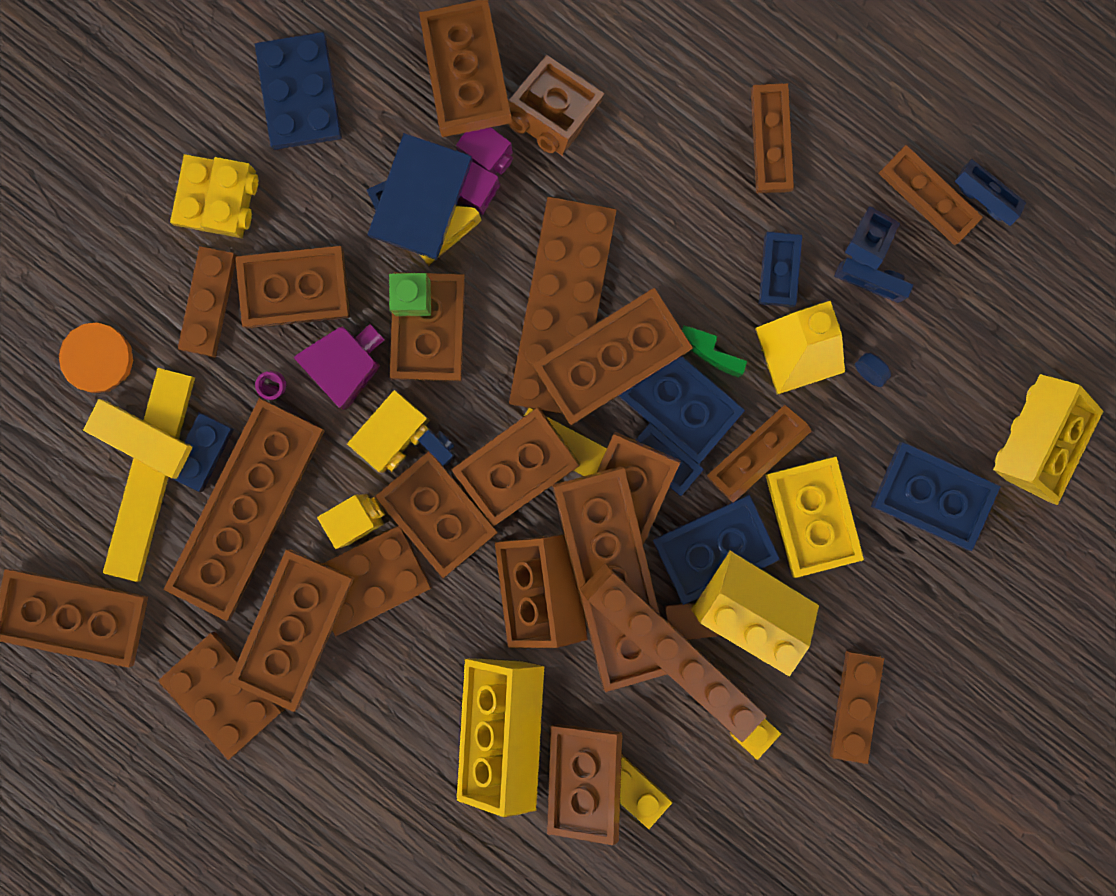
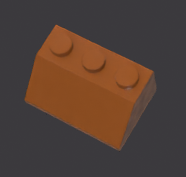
[495,534,588,648]

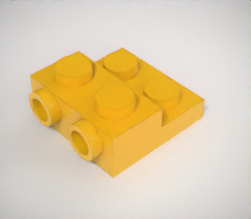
[170,154,259,239]

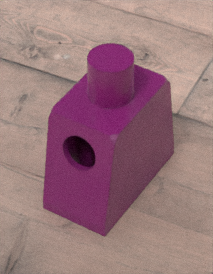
[293,324,385,410]

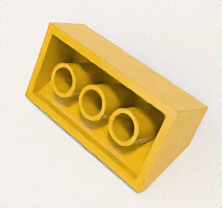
[457,658,544,817]

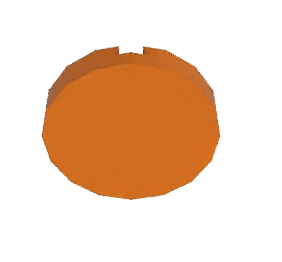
[59,322,133,393]

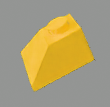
[755,301,845,395]

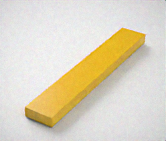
[103,368,195,582]

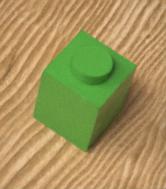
[389,273,431,316]

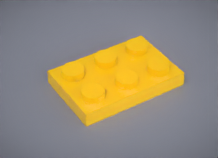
[765,457,864,578]

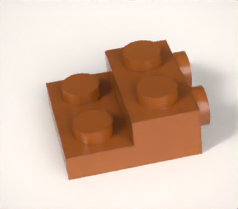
[508,55,605,156]

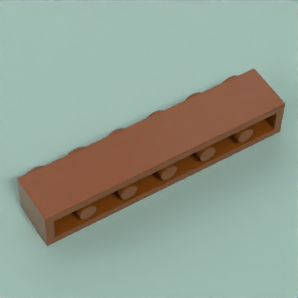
[580,564,767,742]

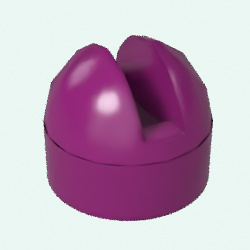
[255,370,287,400]

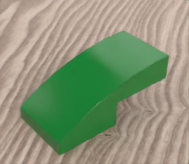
[681,325,747,378]

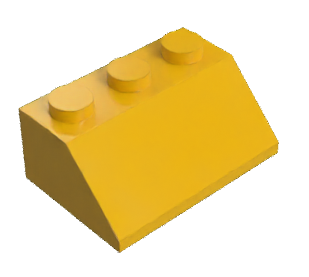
[993,374,1103,505]
[691,550,819,677]

